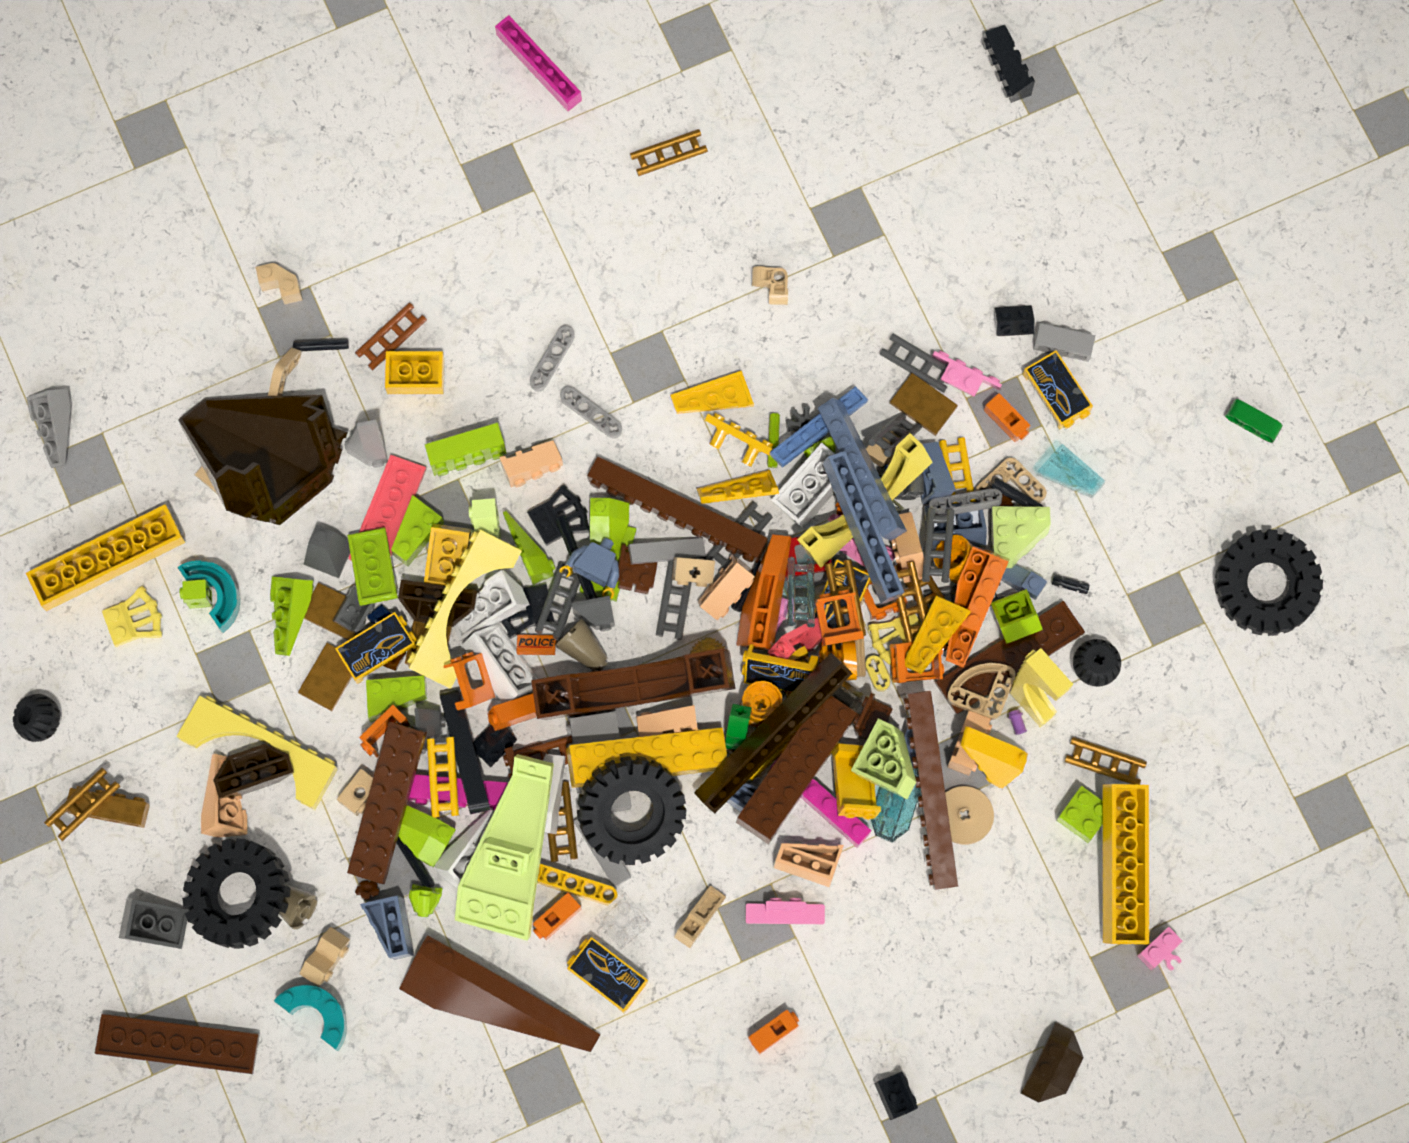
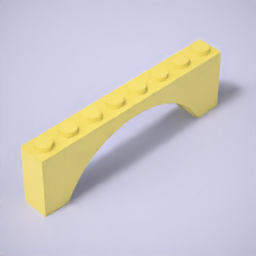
[797,433,933,567]
[407,528,522,689]
[1010,648,1073,728]
[176,696,338,810]

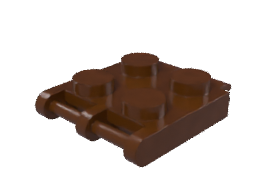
[617,544,658,594]

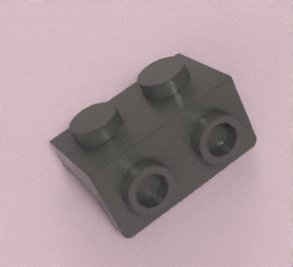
[332,587,375,633]

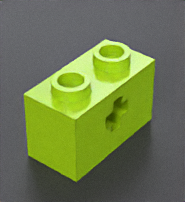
[179,579,213,609]

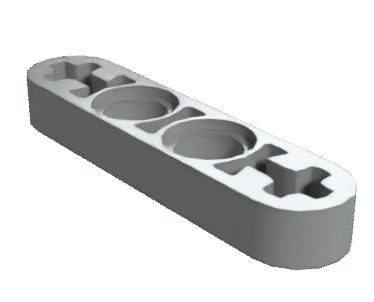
[530,326,575,392]
[560,387,622,439]
[929,489,1002,516]

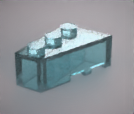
[1037,444,1105,498]

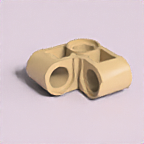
[752,266,788,305]

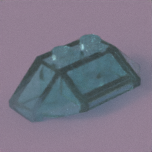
[871,767,920,843]

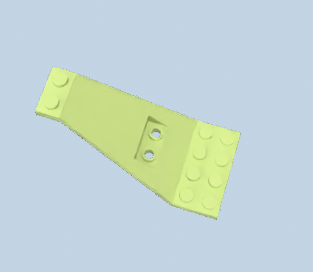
[455,754,554,941]

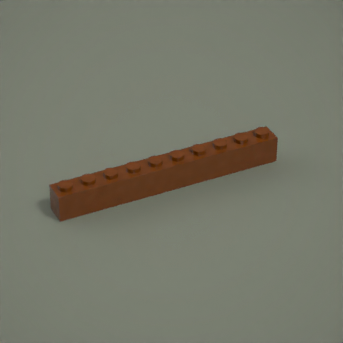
[587,457,768,563]
[903,691,958,890]

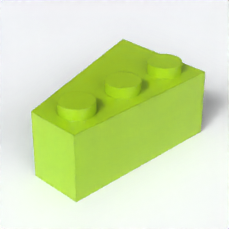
[391,495,444,567]
[366,675,427,722]

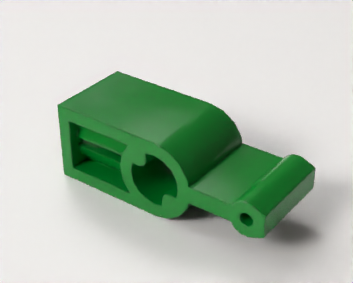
[725,704,752,750]

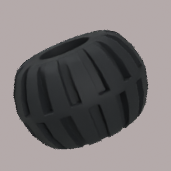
[1073,639,1121,687]
[13,694,60,742]

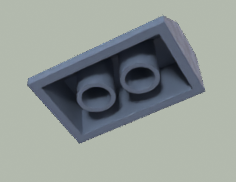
[924,502,987,550]

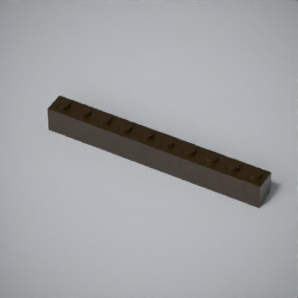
[694,653,853,814]

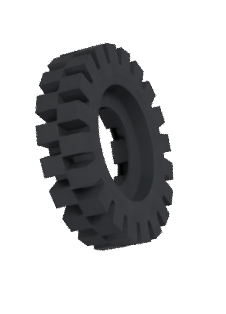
[1215,529,1323,636]
[577,756,687,865]
[182,838,291,949]

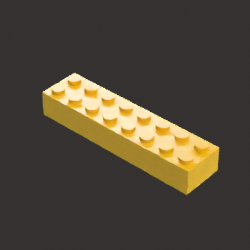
[26,504,185,612]
[566,728,727,788]
[1103,784,1149,944]

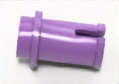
[1008,709,1027,735]

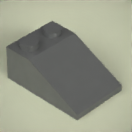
[119,899,189,949]

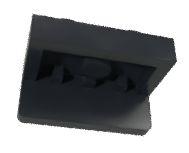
[994,305,1035,336]
[473,725,517,767]
[874,1071,918,1121]

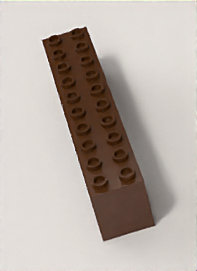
[531,648,736,720]

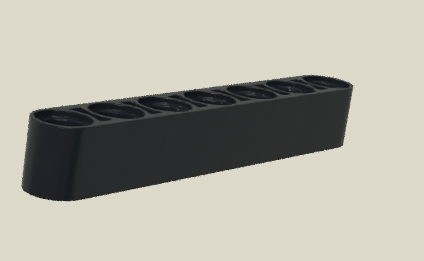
[439,689,490,815]

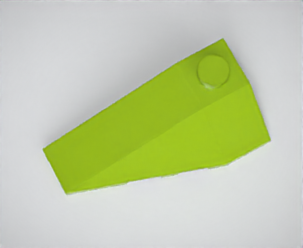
[590,498,629,559]
[503,511,555,585]
[270,576,313,656]
[398,805,456,867]

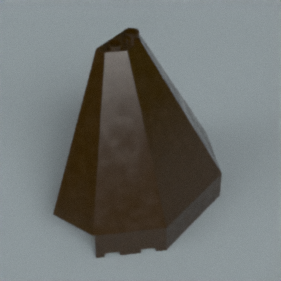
[178,395,348,525]

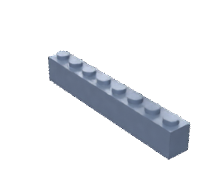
[818,398,907,541]
[822,451,904,604]

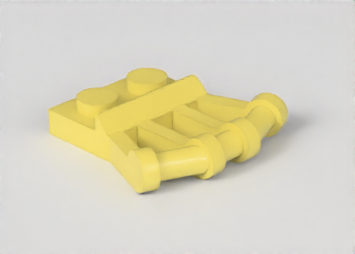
[102,586,162,647]
[868,614,921,665]

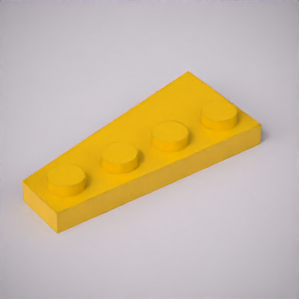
[670,371,754,414]
[697,470,779,504]
[905,596,971,674]

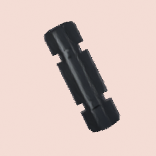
[1052,574,1090,594]

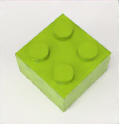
[991,589,1043,644]
[1056,786,1103,843]

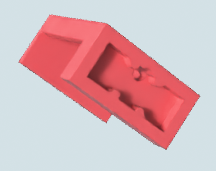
[768,618,822,659]

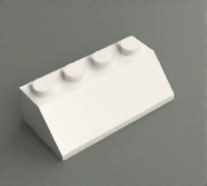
[771,443,835,528]
[462,623,538,703]

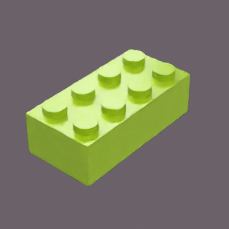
[424,422,507,476]

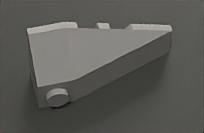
[27,389,70,468]
[344,420,388,468]

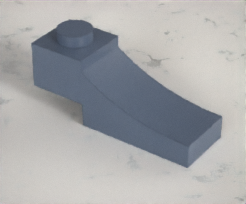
[1001,564,1048,600]

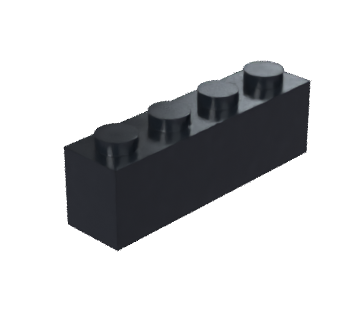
[982,25,1035,103]

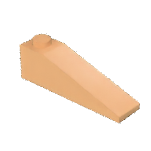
[201,754,247,838]

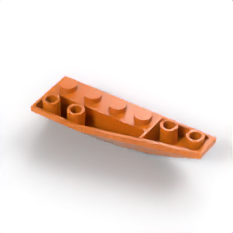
[736,534,791,650]
[946,546,1010,668]

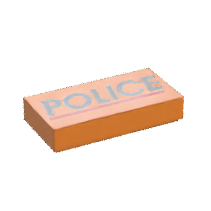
[516,635,556,655]

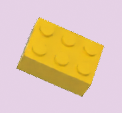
[385,351,445,394]
[424,524,472,586]

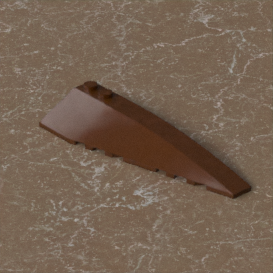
[399,935,600,1052]

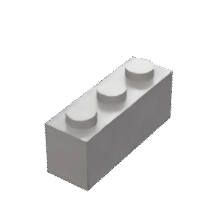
[1034,322,1096,362]

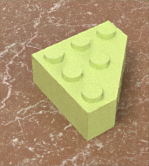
[469,498,501,539]
[990,506,1051,568]
[851,719,916,799]

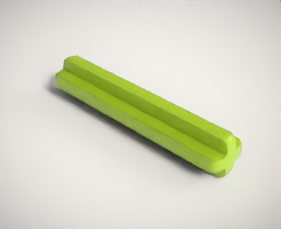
[767,413,780,468]

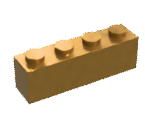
[66,786,150,828]

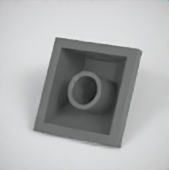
[304,525,350,578]
[571,596,615,632]
[414,708,446,754]

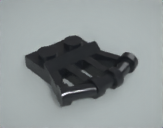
[527,485,590,546]
[500,584,554,639]

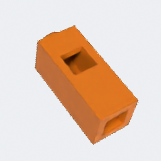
[984,393,1031,442]
[487,694,536,731]
[532,892,582,941]
[748,1010,799,1055]

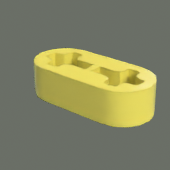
[865,655,890,692]

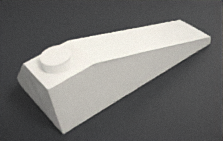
[454,570,530,641]
[543,754,566,834]
[433,809,494,888]

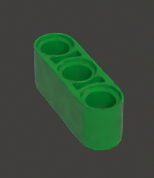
[1225,399,1283,443]

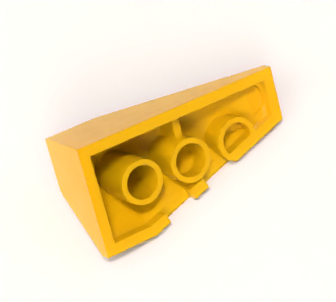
[961,726,1028,788]

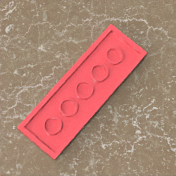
[348,455,427,561]

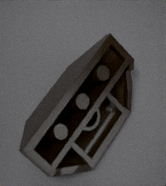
[398,580,478,627]
[213,744,294,799]
[1020,1022,1084,1103]

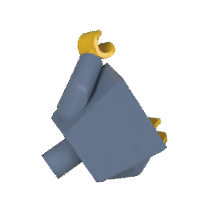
[560,538,619,599]

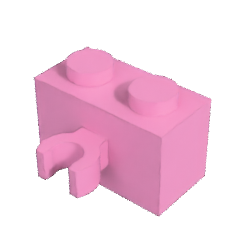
[1138,927,1182,971]

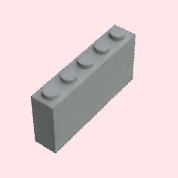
[566,711,632,813]

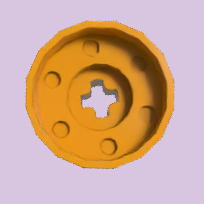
[934,535,973,584]
[819,640,857,681]
[740,681,783,728]

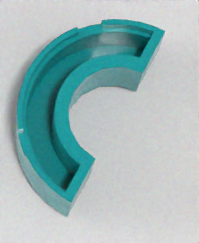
[177,560,240,633]
[274,985,347,1051]

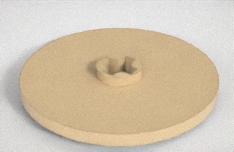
[945,786,994,845]

